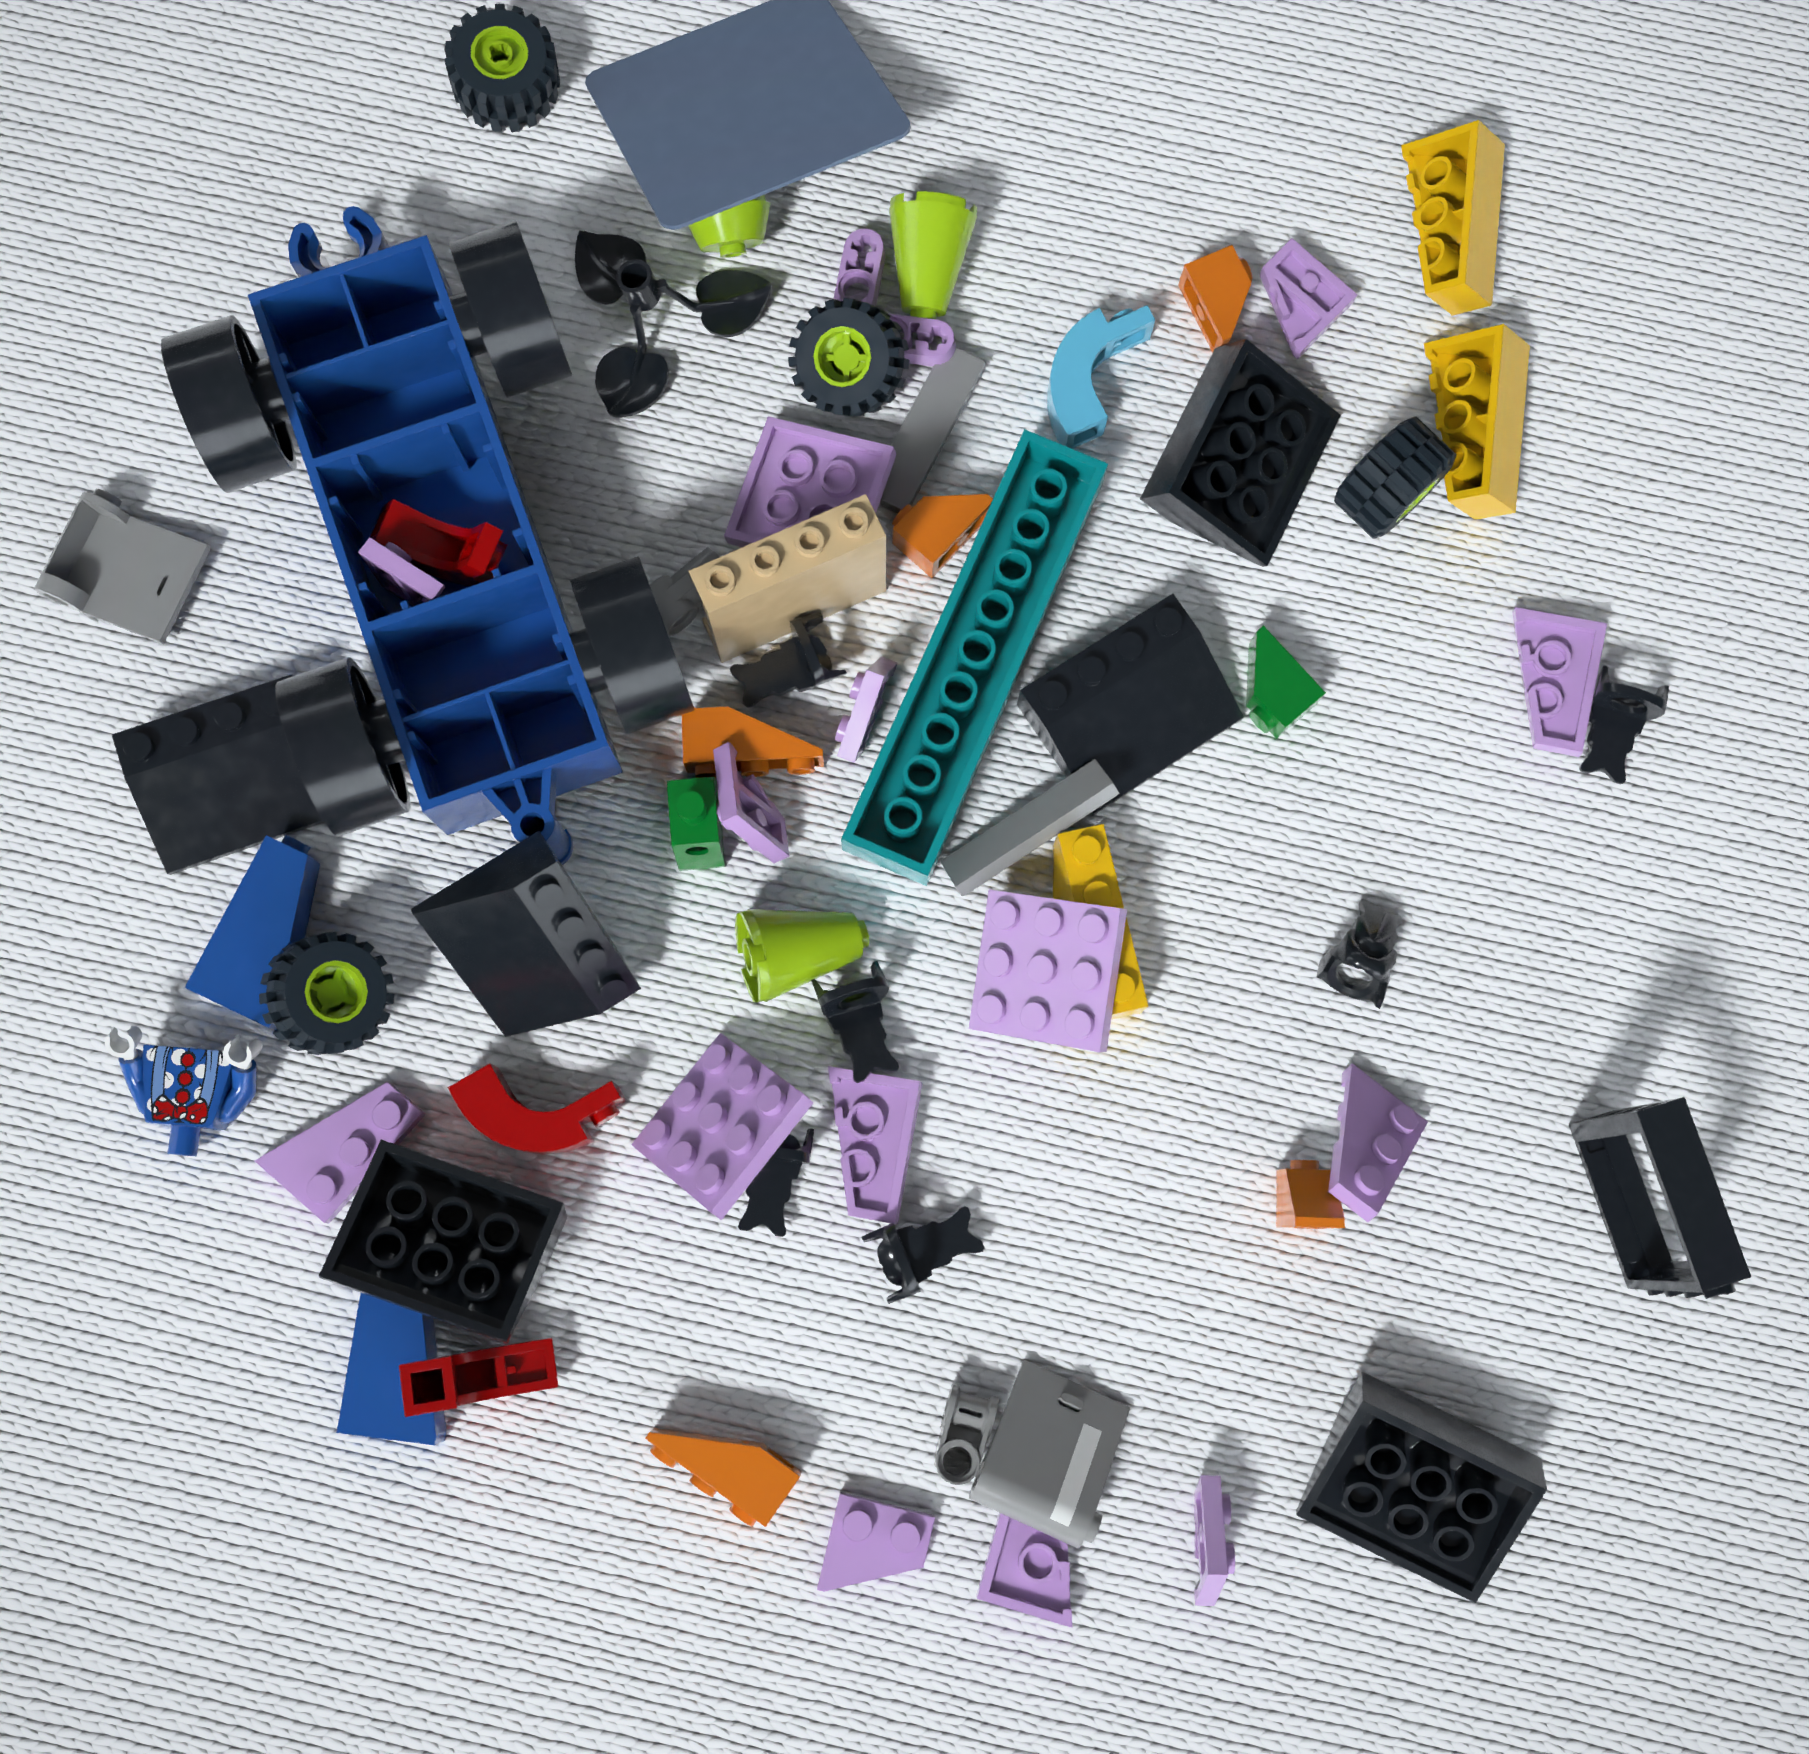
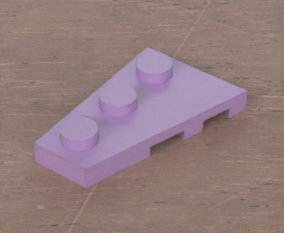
[1512,607,1607,757]
[828,1066,923,1225]
[255,1082,426,1224]
[976,1513,1073,1628]

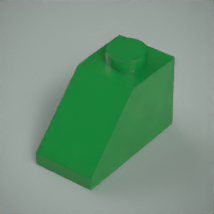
[1246,625,1326,739]

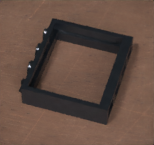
[1568,1097,1751,1299]

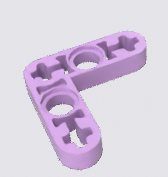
[833,228,956,367]

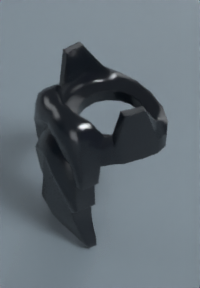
[730,613,847,708]
[1579,665,1669,785]
[1317,898,1403,1009]
[811,961,899,1083]
[738,1128,814,1237]
[861,1206,985,1304]

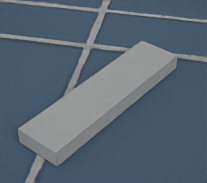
[879,347,986,513]
[940,759,1120,897]

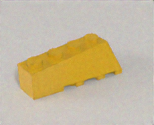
[1401,120,1505,316]
[1424,324,1530,520]
[1053,824,1149,1020]

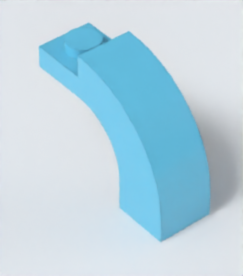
[1047,305,1155,449]

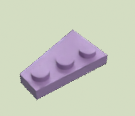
[1328,1063,1428,1222]

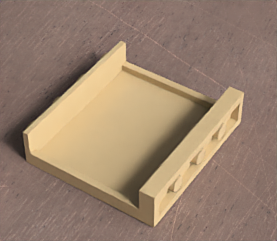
[689,494,886,663]

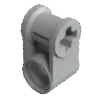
[934,1384,999,1485]

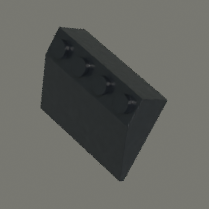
[1140,339,1341,567]
[1017,593,1244,816]
[112,674,324,875]
[411,831,641,1037]
[319,1139,567,1344]
[1296,1372,1547,1603]

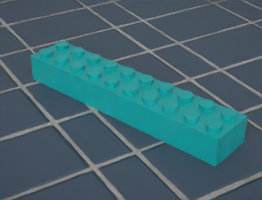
[841,429,1108,886]

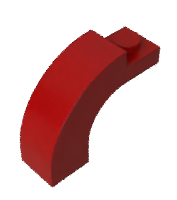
[369,499,507,586]
[447,1063,626,1154]
[399,1338,559,1417]

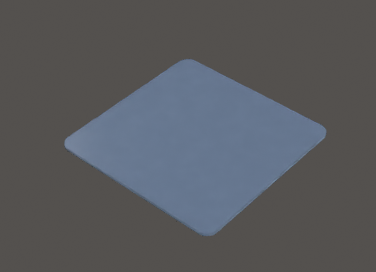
[585,0,911,230]

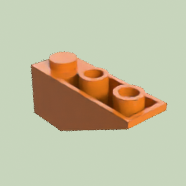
[682,706,824,778]
[645,1428,802,1527]

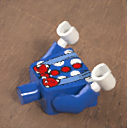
[105,1026,263,1157]

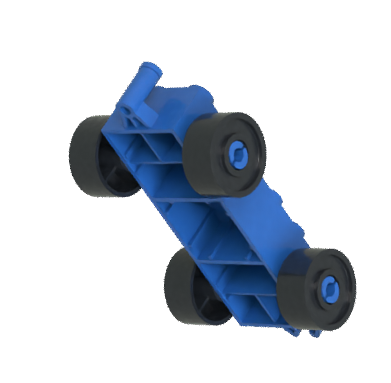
[161,206,695,865]

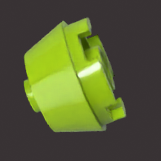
[688,195,771,258]

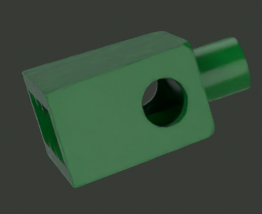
[667,777,725,871]

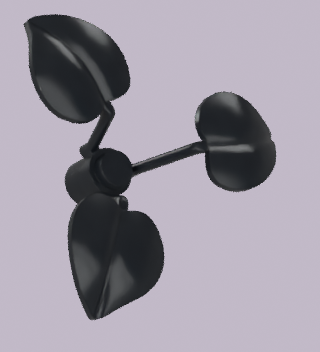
[575,230,772,418]

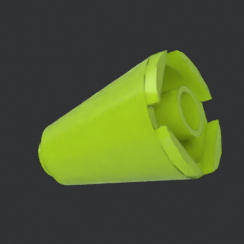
[889,191,977,319]
[735,909,869,1003]

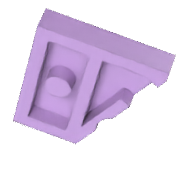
[1260,238,1358,359]
[358,537,445,606]
[835,657,898,762]
[713,742,789,863]
[1194,1475,1235,1606]
[817,1492,935,1592]

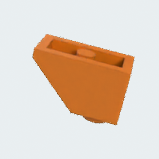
[1178,245,1252,353]
[892,494,993,578]
[1276,1160,1345,1229]

